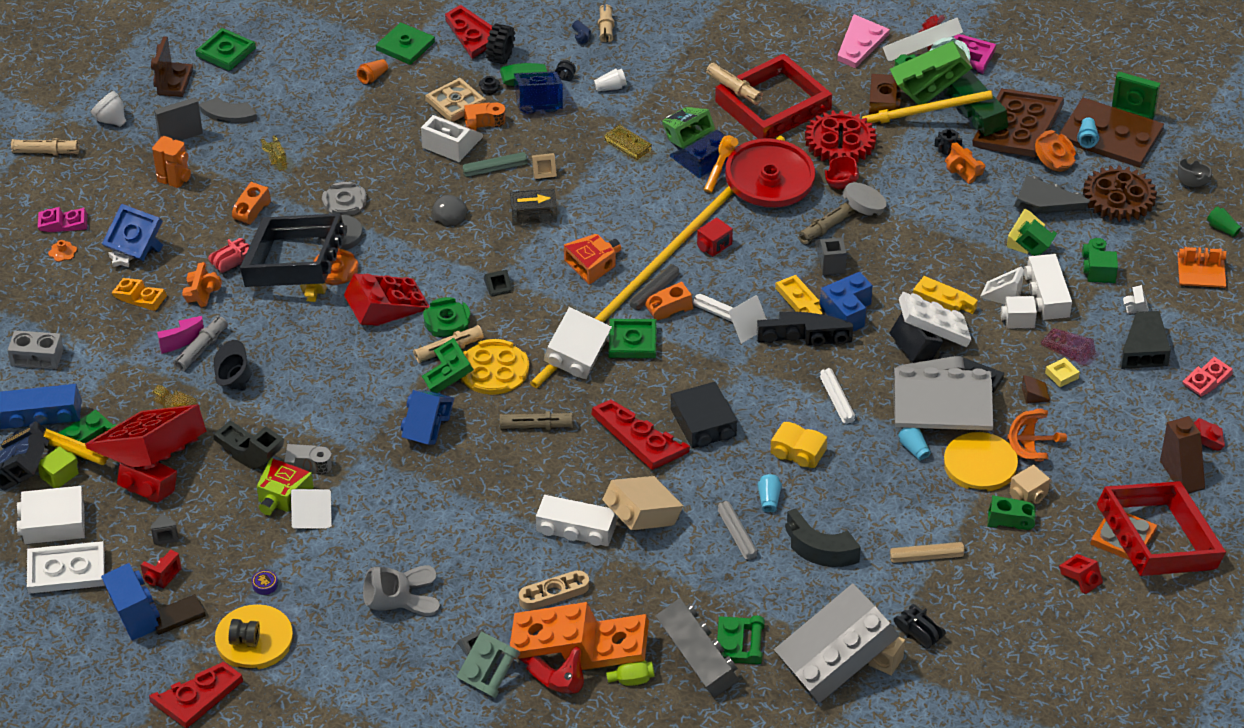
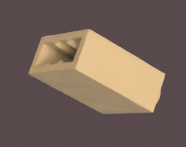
[602,476,683,530]

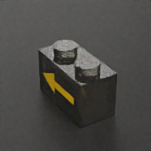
[510,188,557,226]

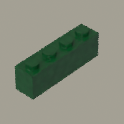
[943,71,1008,136]

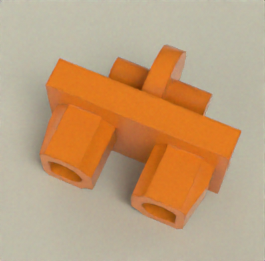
[945,143,986,184]
[182,262,222,307]

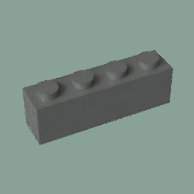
[655,598,739,698]

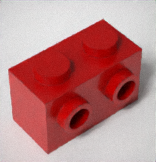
[117,462,177,503]

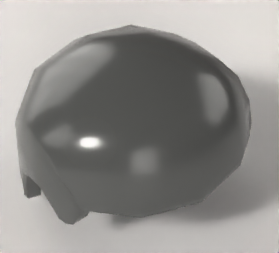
[1178,158,1212,188]
[431,194,467,226]

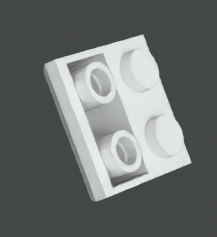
[421,115,483,162]

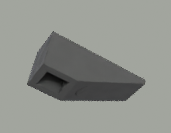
[1014,175,1090,214]

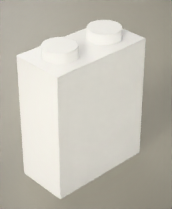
[543,307,612,379]
[17,486,85,544]

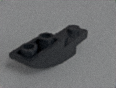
[757,312,853,346]

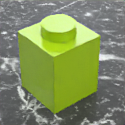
[38,446,79,488]

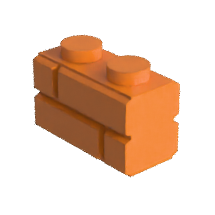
[152,136,191,188]

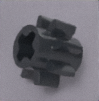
[934,129,963,156]

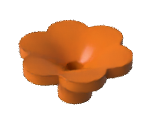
[48,240,77,262]

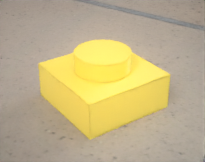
[1045,358,1080,387]

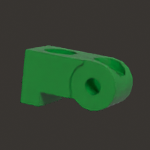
[987,495,1036,530]

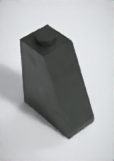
[1120,311,1171,369]

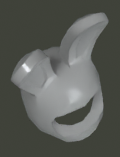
[363,565,440,616]

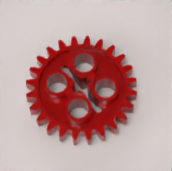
[805,110,877,163]

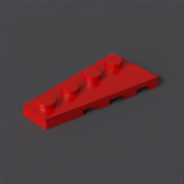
[591,399,690,470]

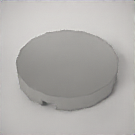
[322,182,367,216]
[843,182,886,215]

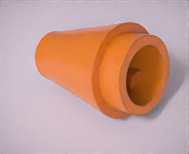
[357,59,388,84]

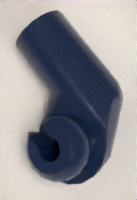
[572,20,591,44]

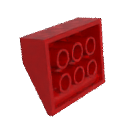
[85,404,207,469]

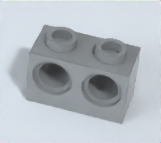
[7,331,64,369]

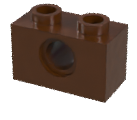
[869,74,901,115]

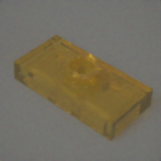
[605,124,652,161]

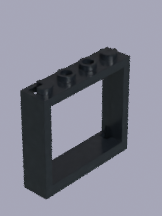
[240,213,347,287]

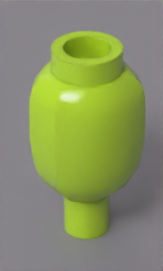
[606,660,655,686]

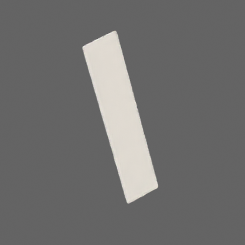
[883,18,963,61]

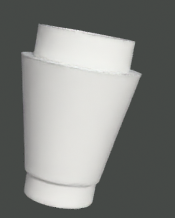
[594,69,627,92]

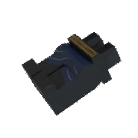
[0,421,49,490]

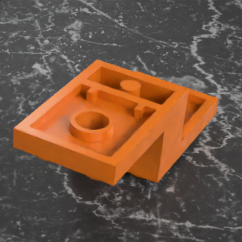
[510,602,649,670]

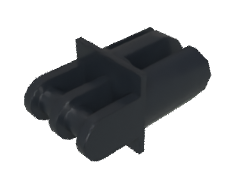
[893,604,946,649]

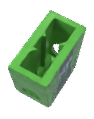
[662,107,715,148]

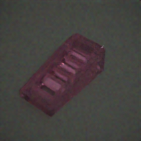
[1041,328,1095,366]

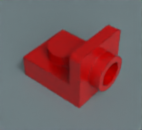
[140,549,182,589]
[1059,554,1103,594]

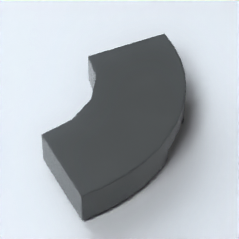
[199,97,257,123]

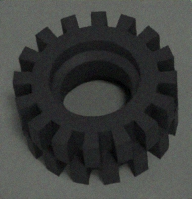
[486,23,515,64]

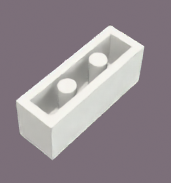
[1024,254,1072,320]
[536,495,616,546]

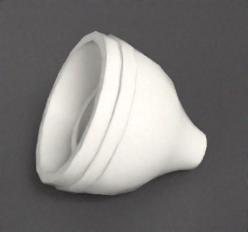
[90,91,127,127]

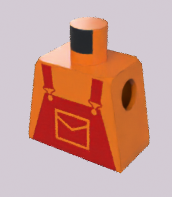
[564,234,621,285]

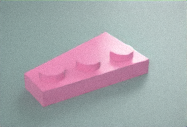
[837,14,890,68]

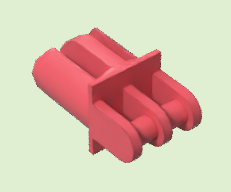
[208,238,250,274]

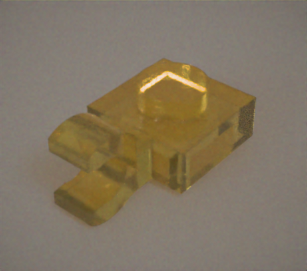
[261,135,287,171]
[152,385,197,408]

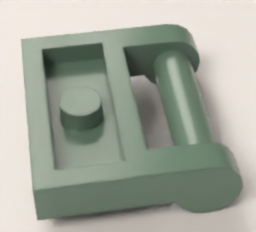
[457,631,521,698]

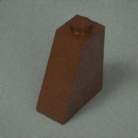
[1160,416,1205,494]

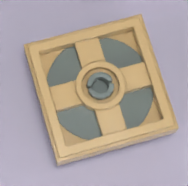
[425,78,486,122]

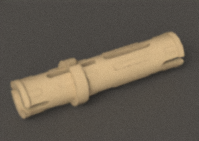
[706,63,763,105]
[11,138,79,156]
[413,325,484,364]

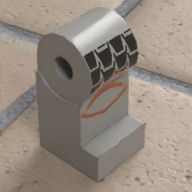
[284,444,332,475]

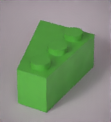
[890,41,972,105]

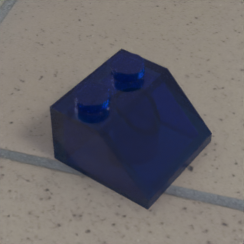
[514,71,563,113]
[670,129,728,178]

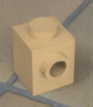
[1009,464,1050,504]

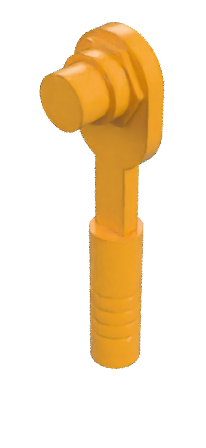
[704,135,738,193]

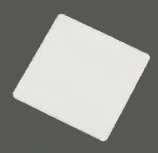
[729,295,767,344]
[291,489,332,528]

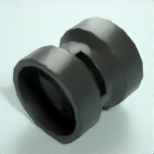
[228,619,260,647]

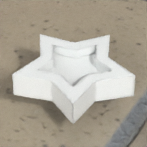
[109,251,133,267]

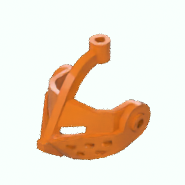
[1007,409,1067,462]

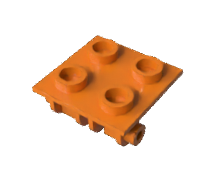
[1177,246,1226,288]

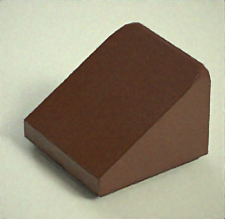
[1022,375,1050,403]

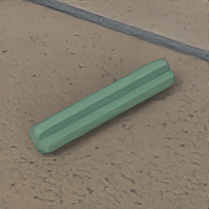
[463,152,527,177]

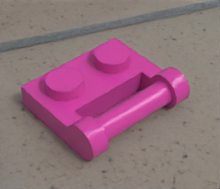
[954,34,996,74]

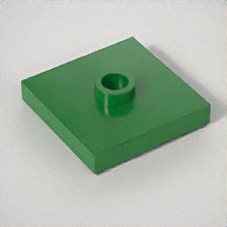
[376,22,435,65]
[195,28,256,71]
[1112,71,1160,120]
[609,319,657,358]

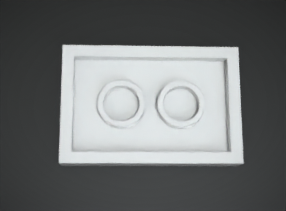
[899,292,971,347]
[27,541,105,594]

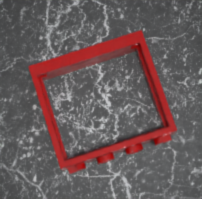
[715,53,832,139]
[1096,481,1226,576]

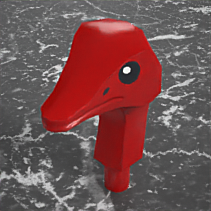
[519,647,584,694]

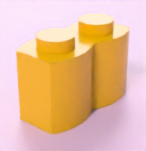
[771,422,827,468]

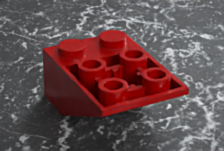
[344,273,430,326]

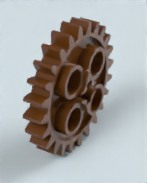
[1083,165,1157,222]

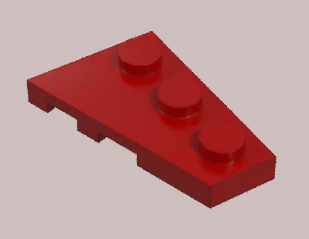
[445,5,492,58]
[149,662,243,728]

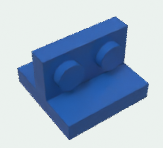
[102,204,163,261]

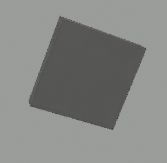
[154,97,203,141]

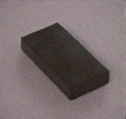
[155,594,206,635]

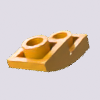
[112,278,167,311]

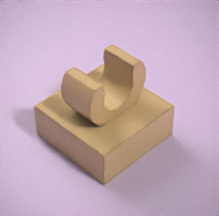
[532,153,557,179]

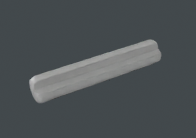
[718,501,757,560]

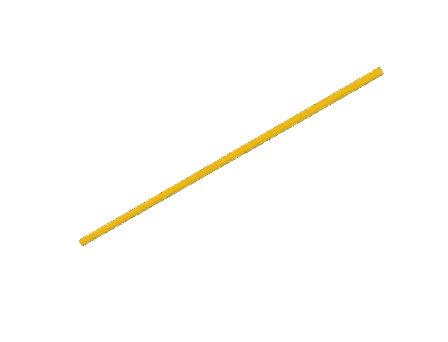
[530,136,785,388]

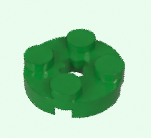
[423,297,470,337]

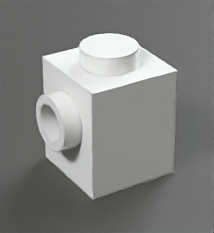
[1001,296,1037,329]

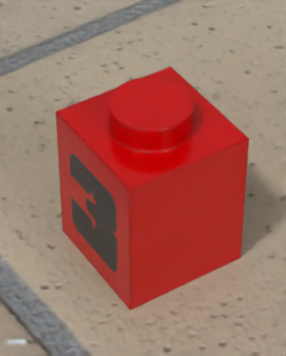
[697,218,733,257]

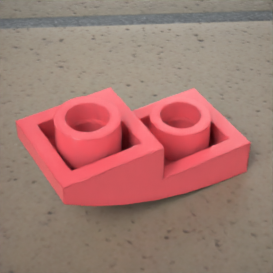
[1182,357,1233,396]

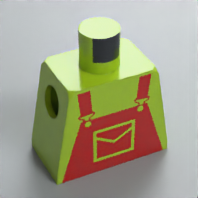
[257,458,314,515]

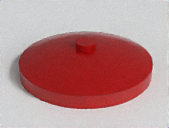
[725,138,815,207]

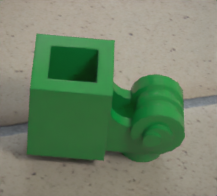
[1082,238,1118,283]

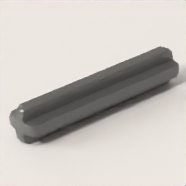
[629,264,679,310]

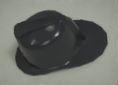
[213,340,252,391]

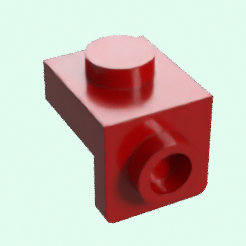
[1194,418,1225,451]

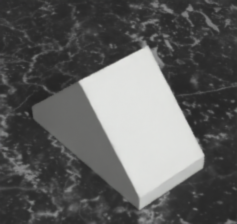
[980,267,1024,304]

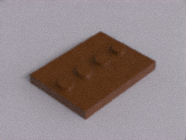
[972,88,1064,157]
[1059,97,1164,168]

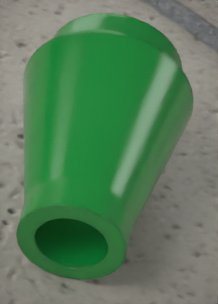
[1207,206,1242,238]

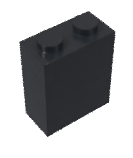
[671,382,737,449]

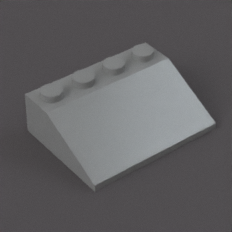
[893,366,993,430]
[774,583,899,703]

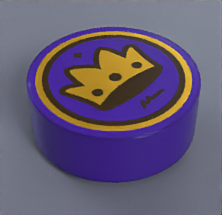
[252,570,278,595]

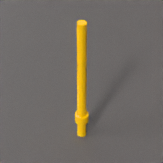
[862,90,993,124]

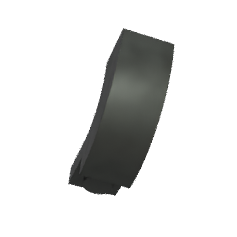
[214,420,284,468]
[785,508,861,567]

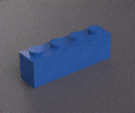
[0,384,82,429]

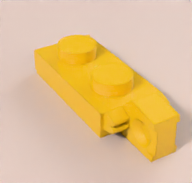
[775,275,823,315]
[913,276,978,314]

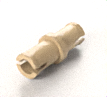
[598,4,614,42]

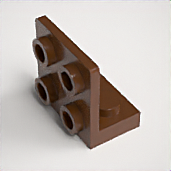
[151,36,193,97]

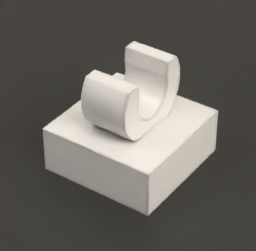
[1123,285,1149,313]

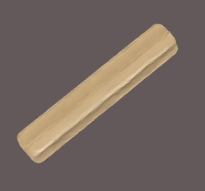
[890,542,964,563]

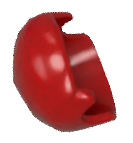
[825,156,859,190]

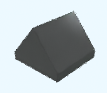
[151,514,179,545]

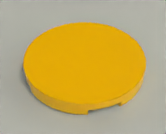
[461,339,529,395]
[944,432,1018,492]
[215,605,293,669]

